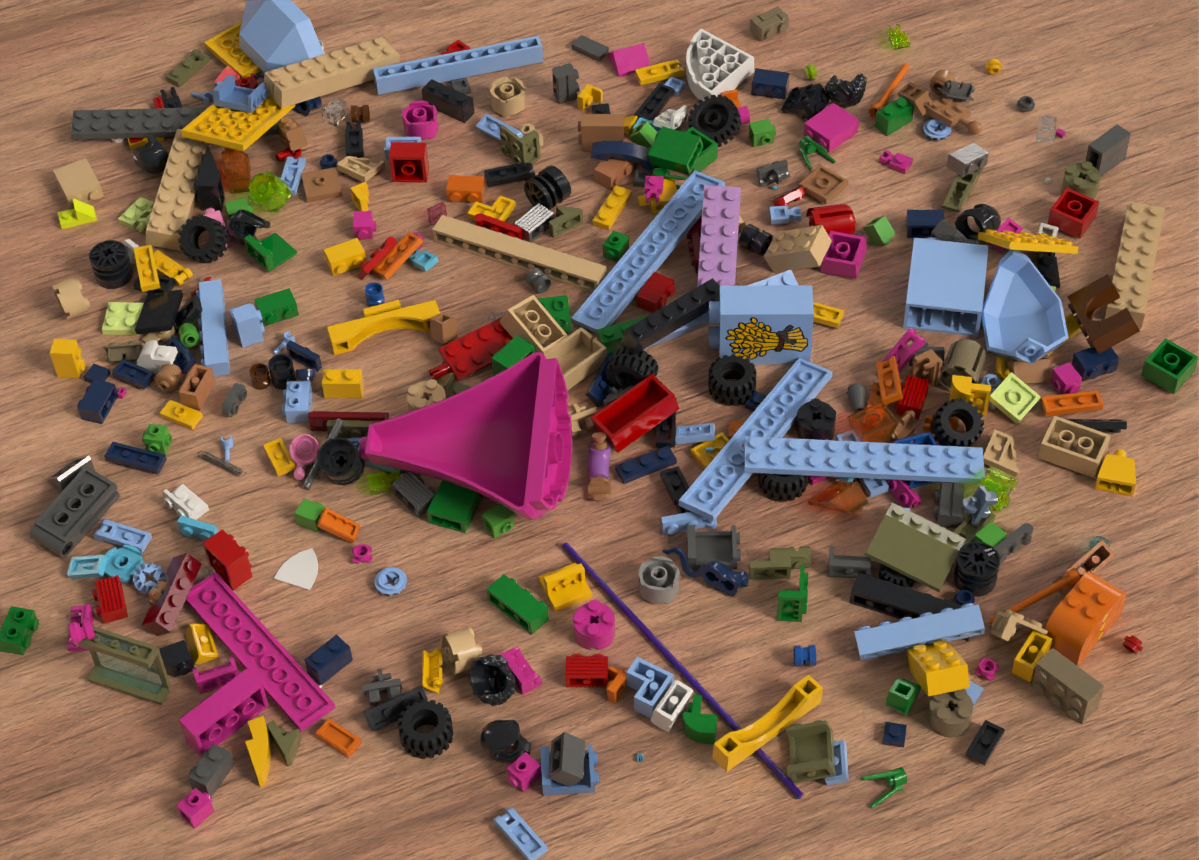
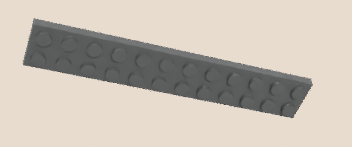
[71,107,281,140]

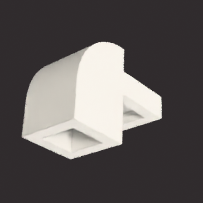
[137,340,178,374]

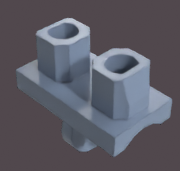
[961,485,998,524]

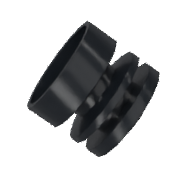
[524,165,571,210]
[89,240,133,289]
[317,437,365,486]
[954,542,1000,597]

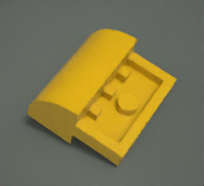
[949,375,991,416]

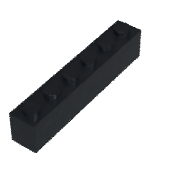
[622,278,720,356]
[849,573,970,641]

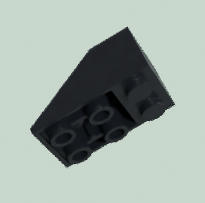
[194,148,225,212]

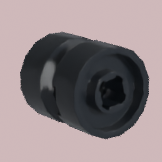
[739,224,773,256]
[268,354,296,390]

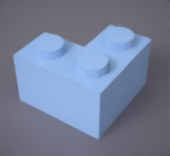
[229,303,265,348]
[626,657,674,719]

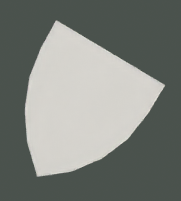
[274,548,318,590]

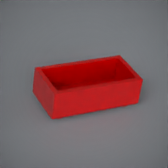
[590,374,679,453]

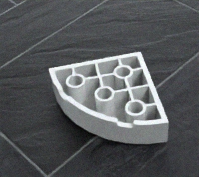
[686,29,754,101]

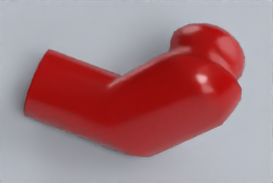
[275,148,302,162]

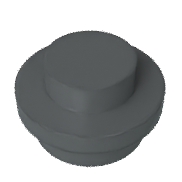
[1017,96,1035,112]

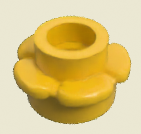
[985,59,1002,74]

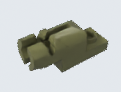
[749,546,811,580]

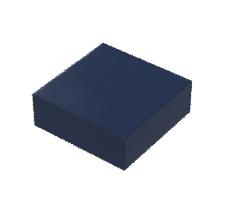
[83,364,111,383]

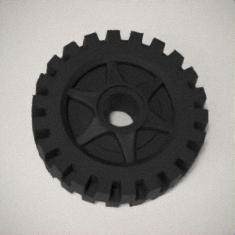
[688,94,741,147]

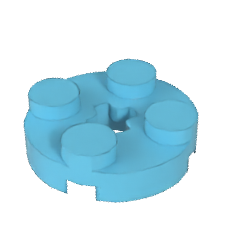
[104,545,144,584]

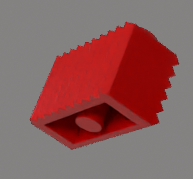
[637,272,676,313]
[894,375,929,419]
[92,575,128,623]
[565,654,608,688]

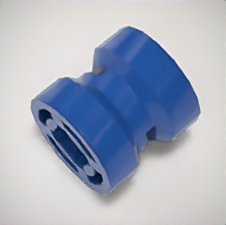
[364,282,385,307]
[794,645,816,667]

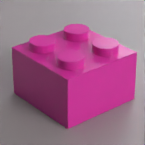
[820,231,867,279]

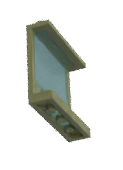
[72,626,172,705]

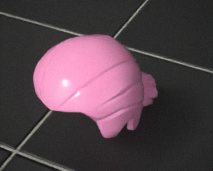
[289,434,320,480]

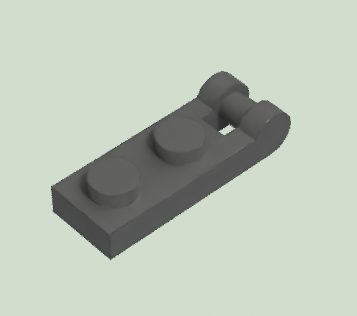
[994,523,1033,565]

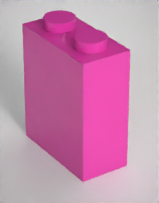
[804,103,859,153]

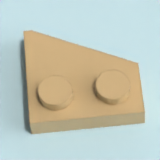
[337,156,385,182]
[983,429,1019,477]

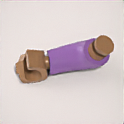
[587,432,611,501]

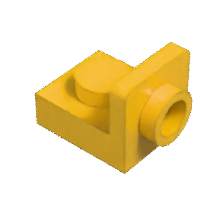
[577,84,603,111]
[350,182,369,211]

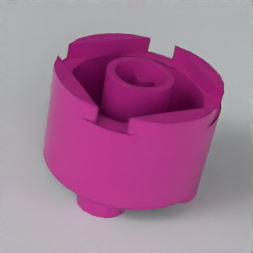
[402,101,438,140]
[573,600,615,650]

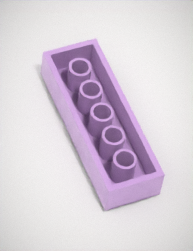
[697,185,741,287]

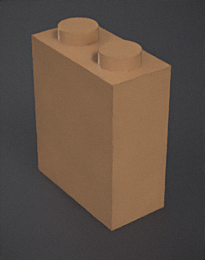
[578,114,624,152]

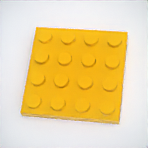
[204,21,262,79]
[978,229,1079,254]

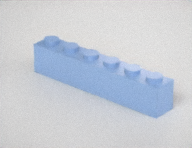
[196,279,230,376]
[855,603,985,661]

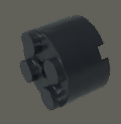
[796,398,836,440]

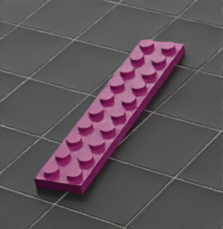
[185,572,335,732]

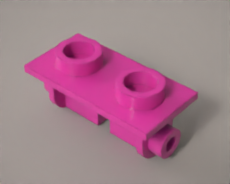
[886,479,921,508]

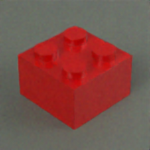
[389,142,429,183]
[1048,188,1099,239]
[203,529,253,590]

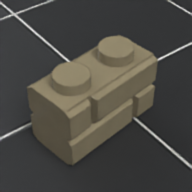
[750,6,789,41]

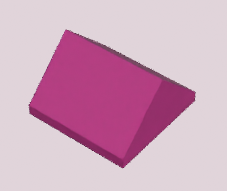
[607,43,651,77]

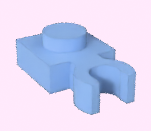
[769,206,802,225]

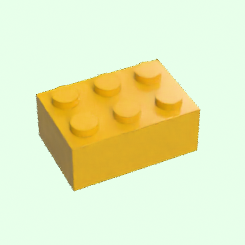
[907,640,970,696]

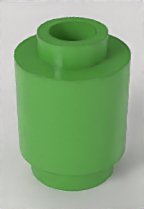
[178,323,200,347]

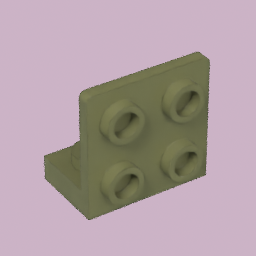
[500,125,540,164]

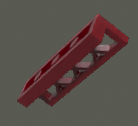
[308,411,389,431]

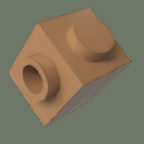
[430,312,457,344]

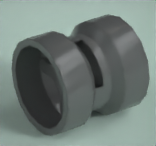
[526,268,552,293]

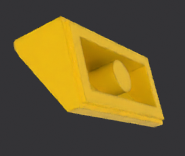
[185,623,218,665]

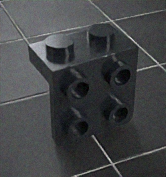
[781,83,830,119]

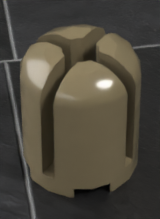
[940,339,986,391]

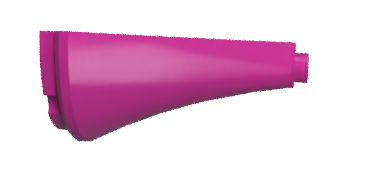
[359,352,572,520]

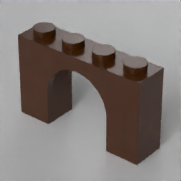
[1067,274,1140,354]

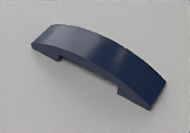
[590,141,660,170]

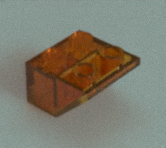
[222,147,251,194]

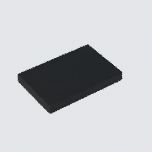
[135,289,184,334]

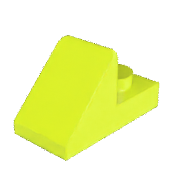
[58,199,97,229]

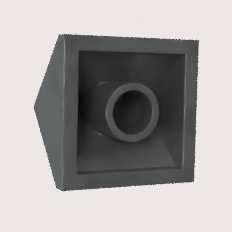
[47,456,95,493]

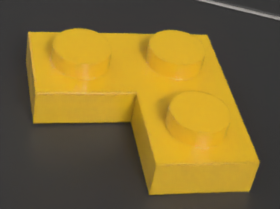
[467,195,516,222]

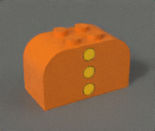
[1044,571,1126,666]

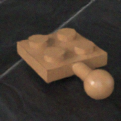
[924,96,982,135]

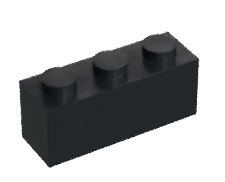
[421,79,474,123]

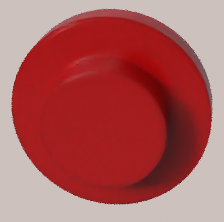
[1123,635,1143,654]

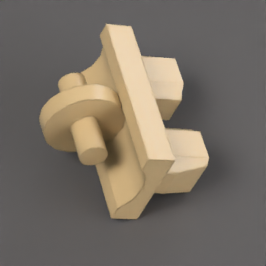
[569,403,597,437]

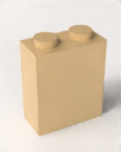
[53,158,104,209]

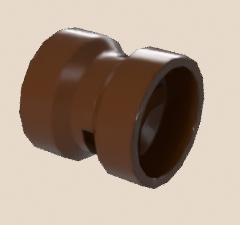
[351,105,370,123]
[249,363,271,390]

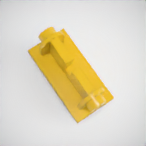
[422,648,444,694]

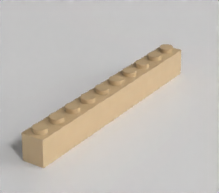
[432,215,607,292]

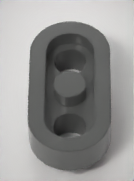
[222,383,247,417]

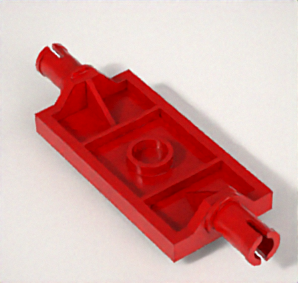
[429,317,513,382]

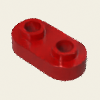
[772,186,806,206]

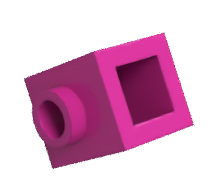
[353,211,376,239]
[1051,362,1082,395]
[507,752,542,792]
[176,788,214,829]

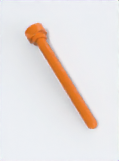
[869,63,909,118]
[990,568,1081,624]

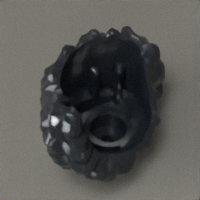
[825,73,867,107]
[468,655,516,706]

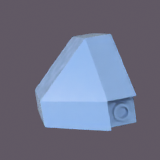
[239,0,324,73]
[982,250,1068,364]

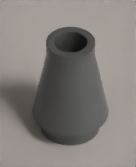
[847,383,866,413]

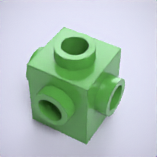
[142,424,172,455]

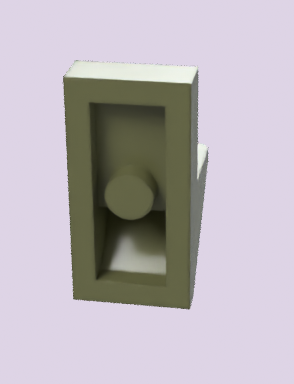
[549,206,583,238]
[437,372,471,399]
[266,720,302,766]

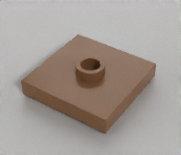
[798,165,848,204]
[301,167,342,202]

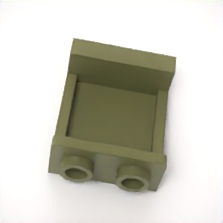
[786,720,835,783]

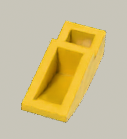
[245,716,271,787]

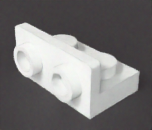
[653,105,688,130]
[163,484,209,520]

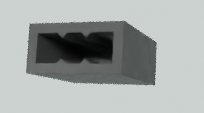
[1086,124,1131,176]

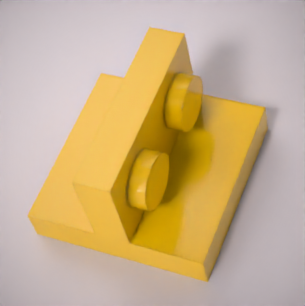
[538,563,592,612]

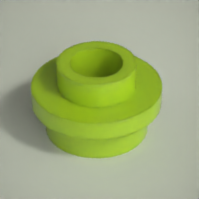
[805,63,817,80]

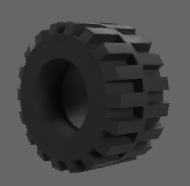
[178,215,229,263]
[606,346,659,390]
[708,354,757,406]
[930,398,984,447]
[758,473,808,502]
[398,699,453,759]

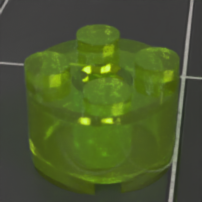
[248,171,291,213]
[977,466,1018,513]

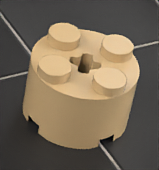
[490,77,525,118]
[51,277,91,320]
[407,379,446,412]
[440,627,482,675]

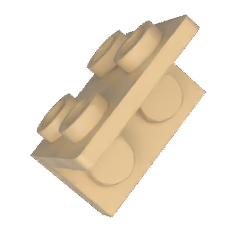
[989,609,1048,641]

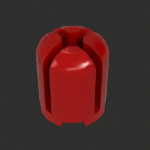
[806,204,856,235]

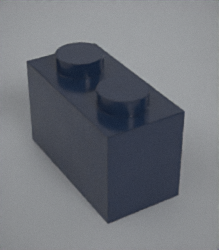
[751,68,789,99]
[906,210,944,238]
[1072,347,1119,381]
[77,379,118,424]
[304,634,353,685]

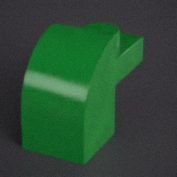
[886,678,922,716]
[683,694,717,744]

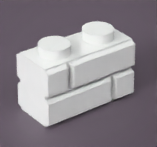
[650,680,693,732]

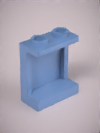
[213,75,268,113]
[540,744,599,796]

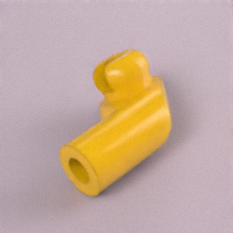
[995,357,1012,380]

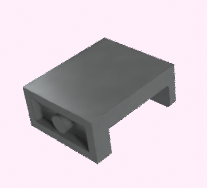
[687,525,741,570]

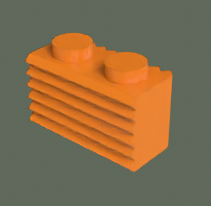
[446,175,485,203]

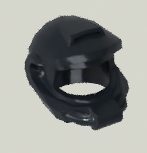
[133,135,169,174]
[954,204,1001,240]
[226,209,270,245]
[480,720,531,763]

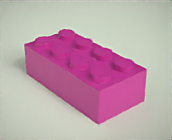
[179,669,269,757]

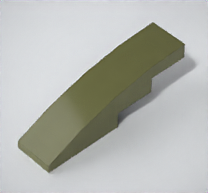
[942,168,983,213]

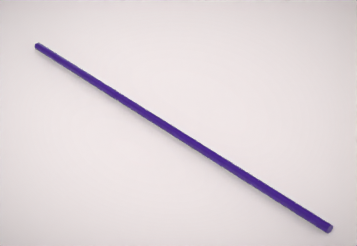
[562,542,804,799]

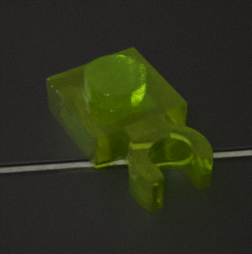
[887,24,910,50]
[366,471,401,495]

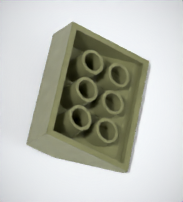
[865,503,966,592]

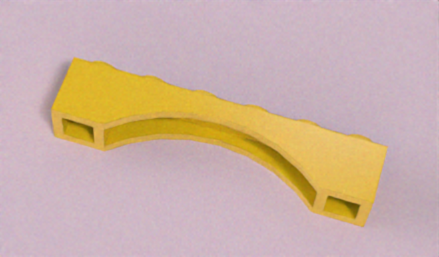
[327,300,440,355]
[712,675,823,772]

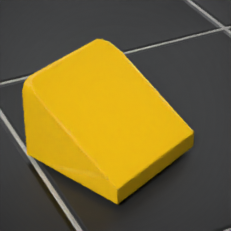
[624,116,638,135]

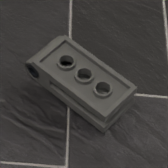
[30,466,120,557]

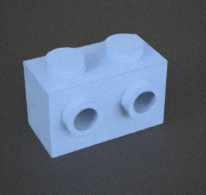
[282,381,312,423]

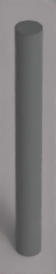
[302,419,344,490]

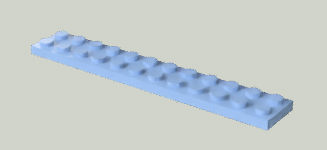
[571,170,725,333]
[679,358,833,521]
[744,436,985,484]

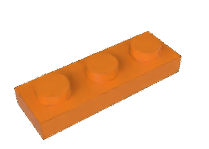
[373,231,423,280]
[1041,390,1103,417]

